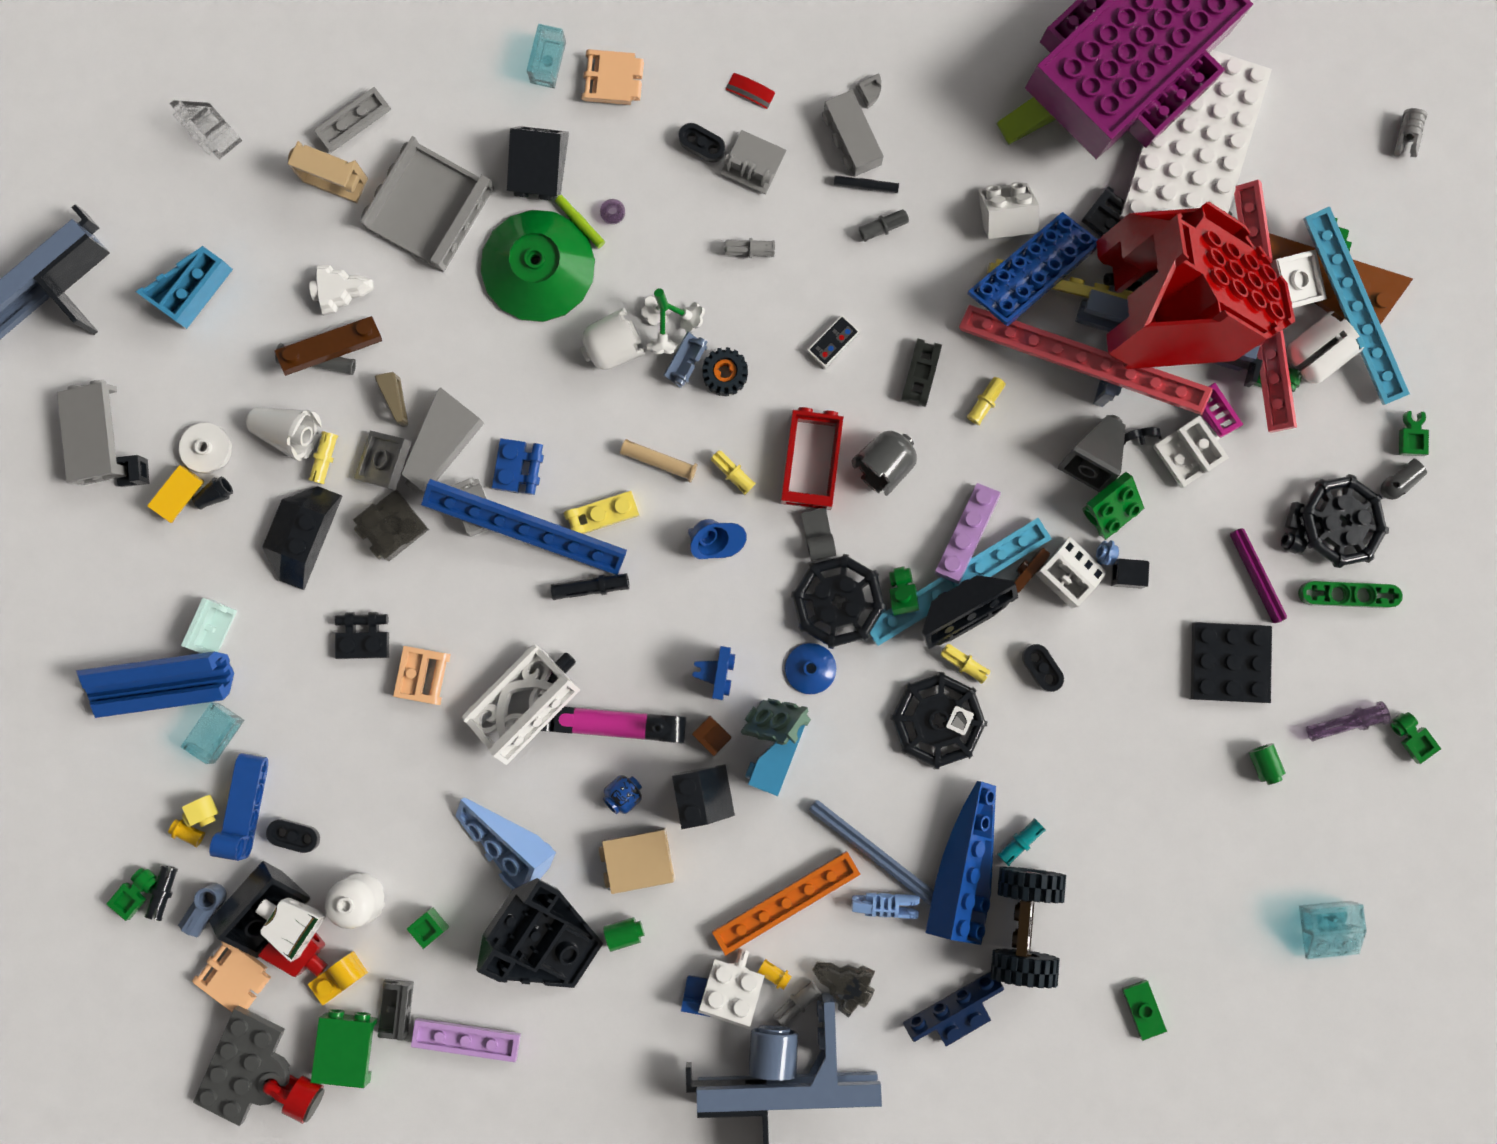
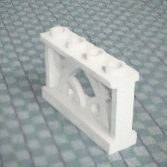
[461,644,580,765]

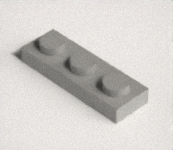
[314,87,391,153]

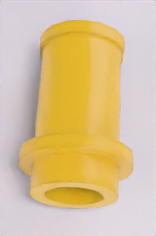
[168,819,205,848]
[757,959,792,990]

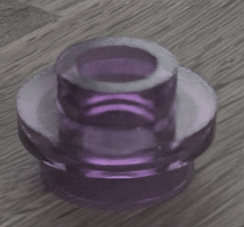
[600,199,625,224]

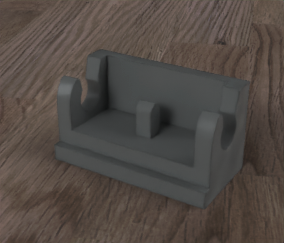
[377,979,414,1041]

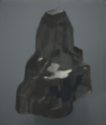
[812,961,875,1018]

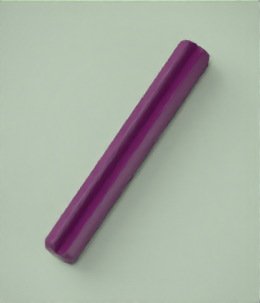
[1230,528,1287,623]

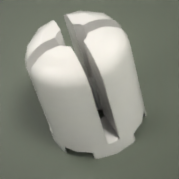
[1286,311,1364,384]

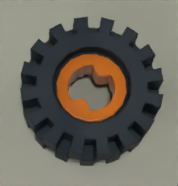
[702,347,748,396]

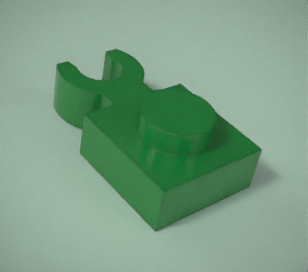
[1399,411,1429,456]

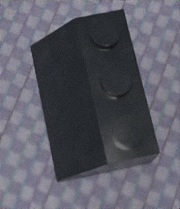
[209,861,311,958]

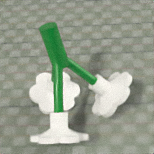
[641,288,705,354]

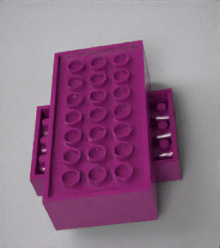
[1025,0,1254,160]

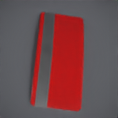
[726,73,775,109]

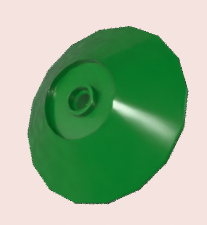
[480,210,595,322]

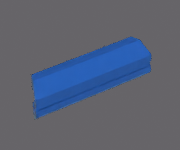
[76,651,234,718]

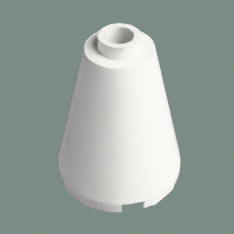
[245,408,321,461]

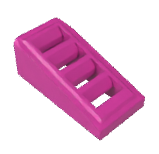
[1201,383,1243,438]

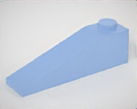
[455,797,556,890]

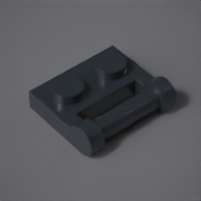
[1081,186,1124,236]

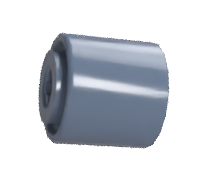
[749,1025,798,1080]

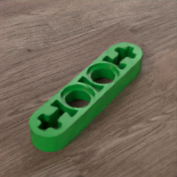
[1298,581,1403,608]

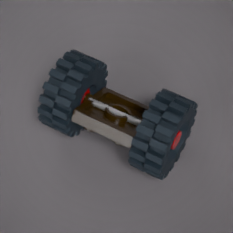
[990,867,1066,988]

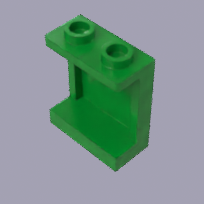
[311,1009,378,1088]

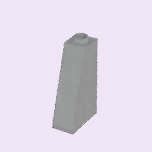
[402,387,484,493]

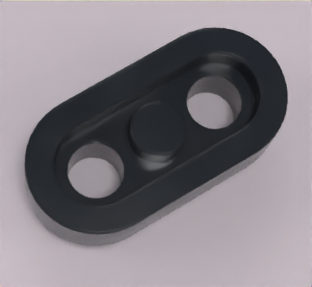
[679,123,725,163]
[1022,644,1064,692]
[266,819,320,853]

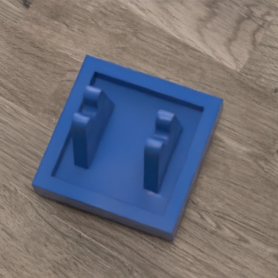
[692,646,736,700]

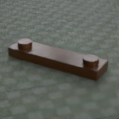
[274,316,382,376]

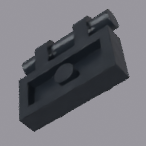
[335,612,389,659]

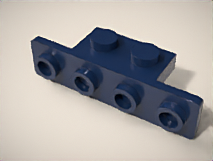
[903,971,1004,1046]

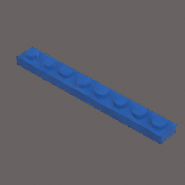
[421,479,627,575]

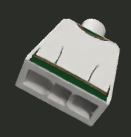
[256,898,327,962]

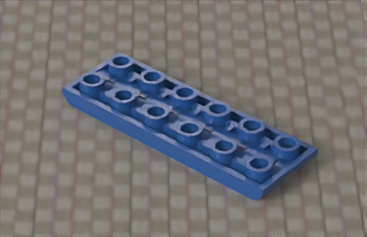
[967,212,1098,326]

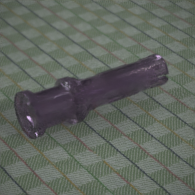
[1306,701,1391,742]

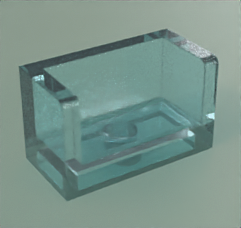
[526,24,566,89]
[181,703,245,764]

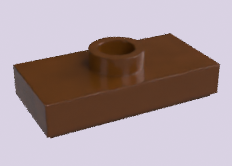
[1013,548,1050,593]

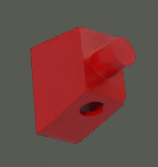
[258,932,328,977]

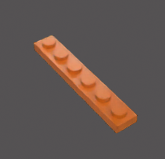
[712,851,861,956]

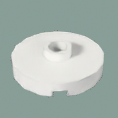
[179,423,232,474]

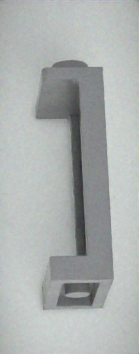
[57,380,128,485]

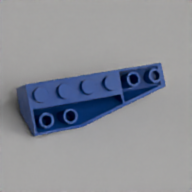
[925,781,996,945]

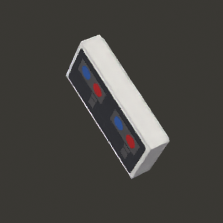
[807,315,860,369]

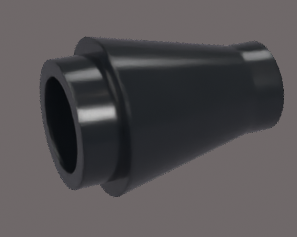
[192,476,233,510]

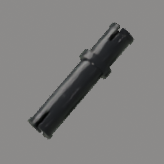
[551,573,630,601]

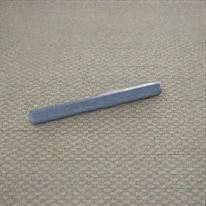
[809,800,934,905]

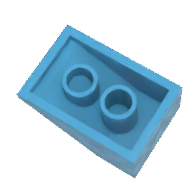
[745,725,805,796]

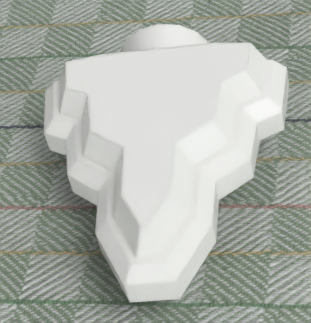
[309,265,374,315]

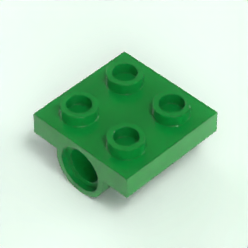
[1082,472,1145,540]

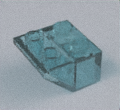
[1299,901,1367,959]

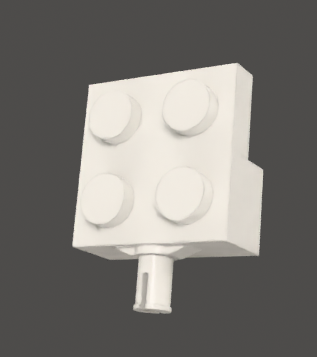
[1152,416,1229,488]
[698,949,765,1029]

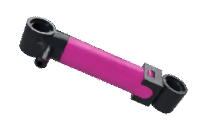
[541,706,686,743]

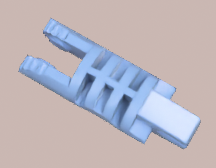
[852,893,920,919]

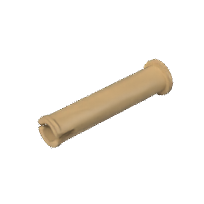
[620,439,698,483]

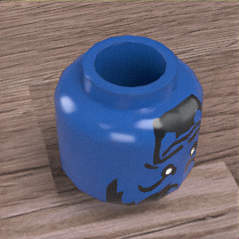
[603,775,642,814]

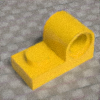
[308,951,368,1006]

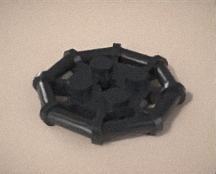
[1299,474,1389,568]
[791,554,887,649]
[890,672,988,770]

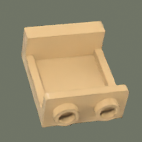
[599,828,675,894]

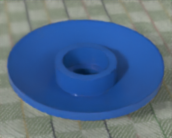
[785,643,836,694]

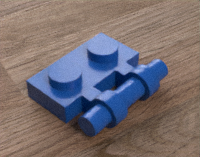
[492,438,544,495]

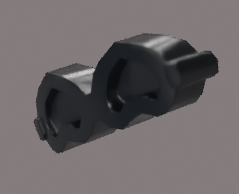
[1124,427,1162,445]

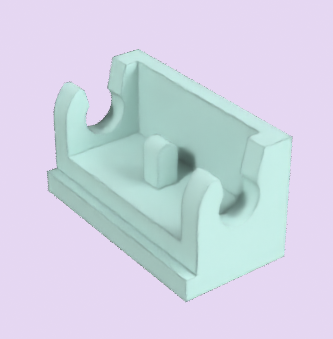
[181,598,237,653]

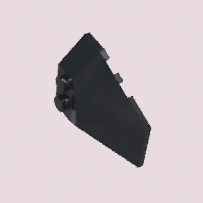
[476,878,603,988]

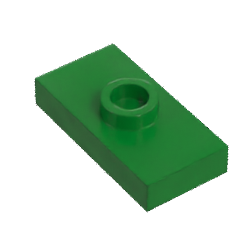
[1122,980,1167,1041]

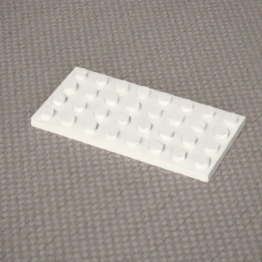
[1119,50,1272,220]

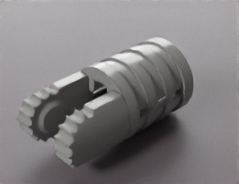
[1393,108,1428,157]

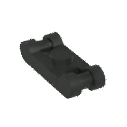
[901,338,942,407]

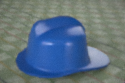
[688,519,747,559]

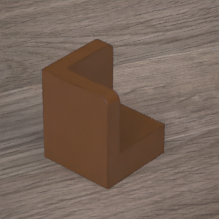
[692,716,731,756]

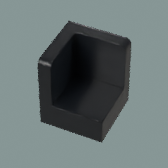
[116,455,150,487]
[1111,558,1150,589]

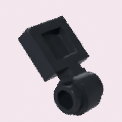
[1281,502,1319,554]

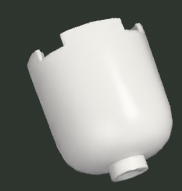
[580,308,645,370]
[324,873,385,929]

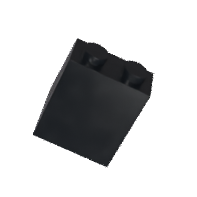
[507,126,569,200]
[672,764,735,830]

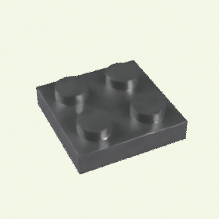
[354,430,412,490]

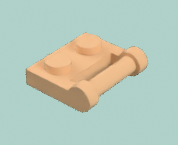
[393,646,451,705]

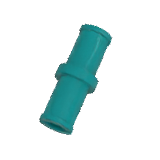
[997,818,1046,866]

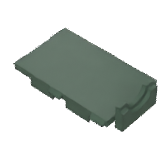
[740,698,811,745]

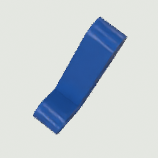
[209,753,268,861]

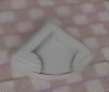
[856,73,881,109]

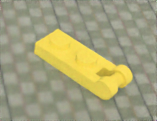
[563,491,639,534]

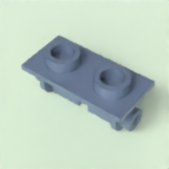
[663,331,708,388]

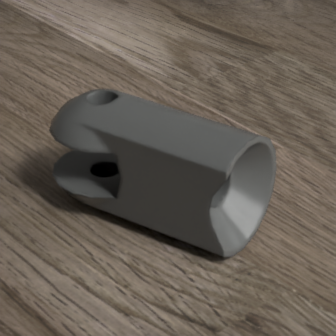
[1380,458,1427,500]

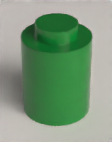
[1248,743,1286,785]
[603,917,645,952]

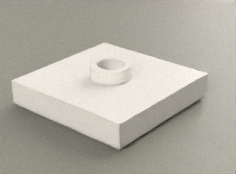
[1271,249,1327,308]

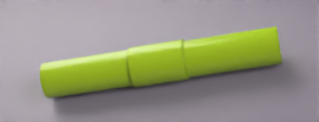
[555,195,605,248]

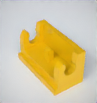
[147,465,204,523]

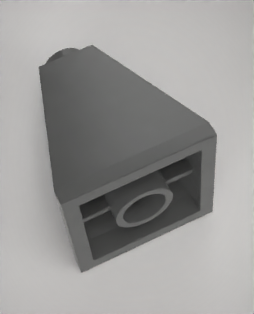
[1057,415,1126,492]

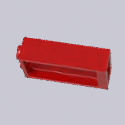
[781,407,844,510]

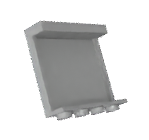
[361,136,494,272]

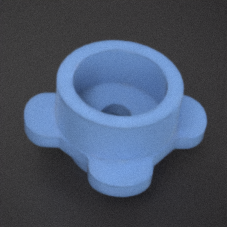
[1096,540,1119,565]

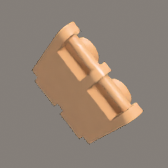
[581,49,644,105]
[192,941,271,1012]

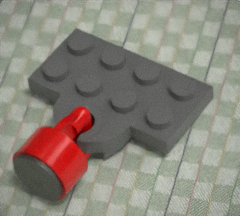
[193,1005,325,1126]

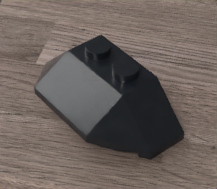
[262,486,343,590]
[922,575,1019,649]

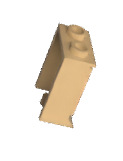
[288,141,368,203]

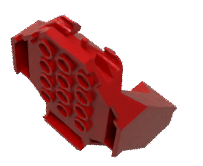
[1096,202,1295,369]

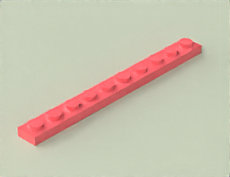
[1234,180,1297,433]
[959,305,1213,415]

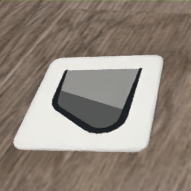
[946,706,974,735]

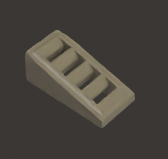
[375,372,408,427]

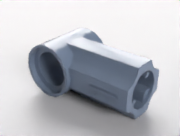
[178,883,227,938]

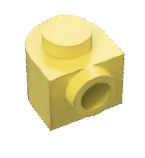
[182,795,219,827]

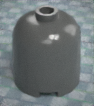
[851,431,917,496]

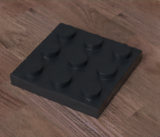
[1190,622,1272,703]

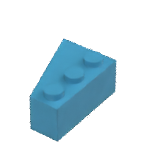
[135,246,233,329]

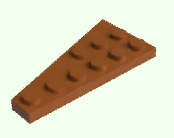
[1269,233,1413,325]

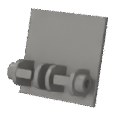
[720,130,787,195]

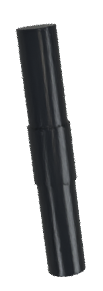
[834,175,899,193]

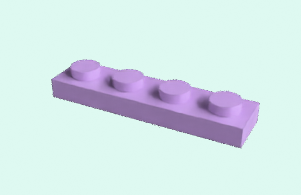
[935,483,1001,584]
[411,1018,521,1062]

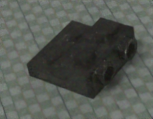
[353,489,429,561]

